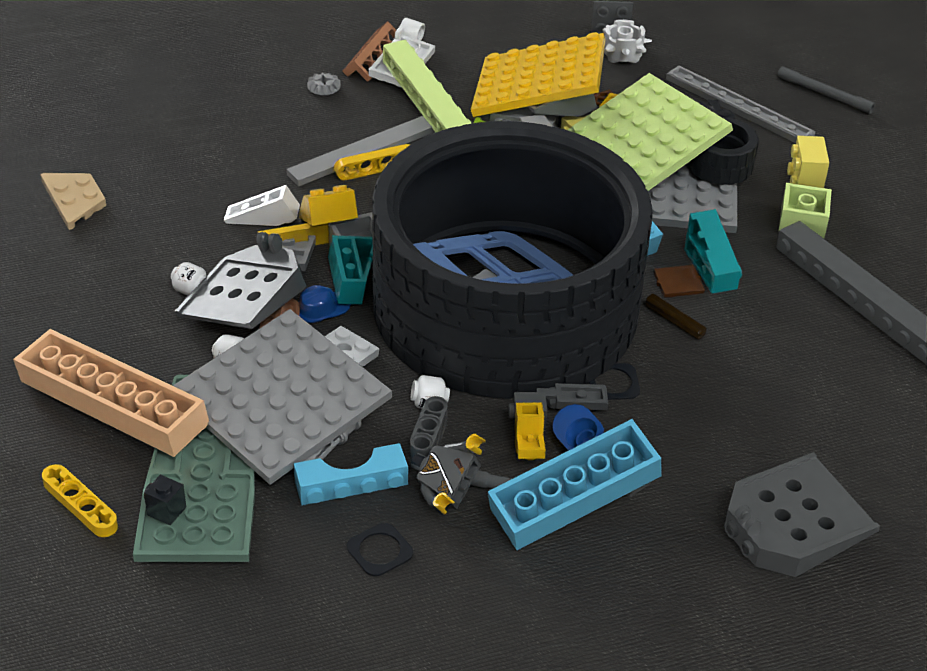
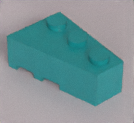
[684,209,742,294]
[328,235,373,304]

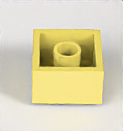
[787,136,829,188]

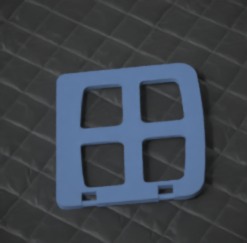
[413,231,573,284]

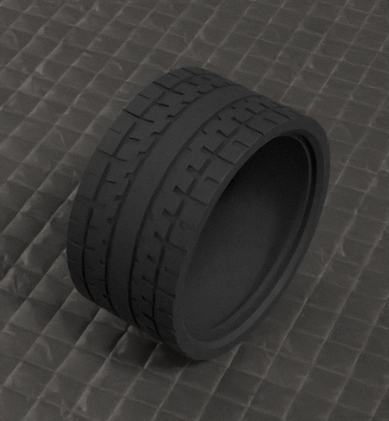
[372,121,653,399]

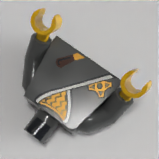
[411,434,486,515]

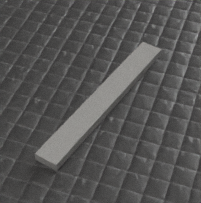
[666,66,815,143]
[287,116,435,186]

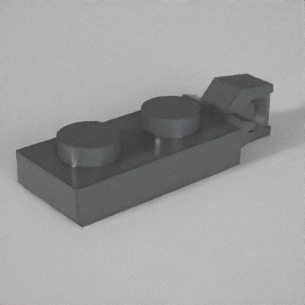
[536,383,608,410]

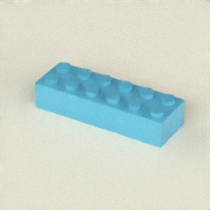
[488,419,661,550]

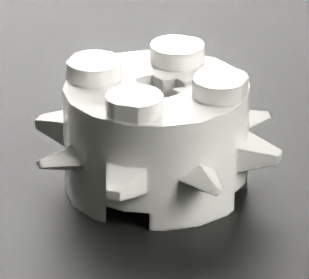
[602,19,652,63]

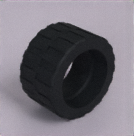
[688,117,759,185]

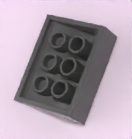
[527,94,597,117]

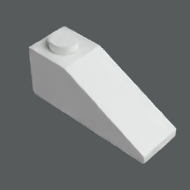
[224,185,300,226]

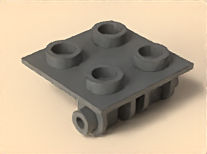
[590,0,633,36]

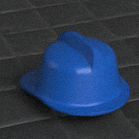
[298,285,351,323]
[553,404,604,451]

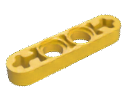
[334,144,410,180]
[42,464,118,537]

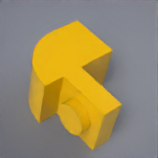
[515,402,546,460]

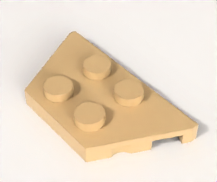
[41,173,106,230]

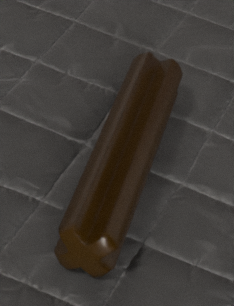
[645,294,707,339]

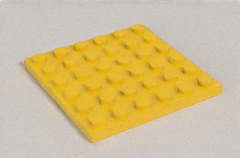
[471,32,606,117]

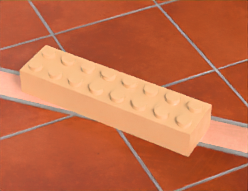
[13,329,209,457]

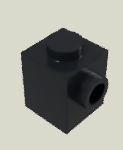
[144,474,187,525]

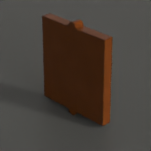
[654,265,705,298]

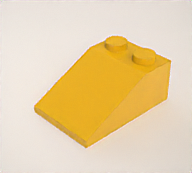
[299,185,358,226]

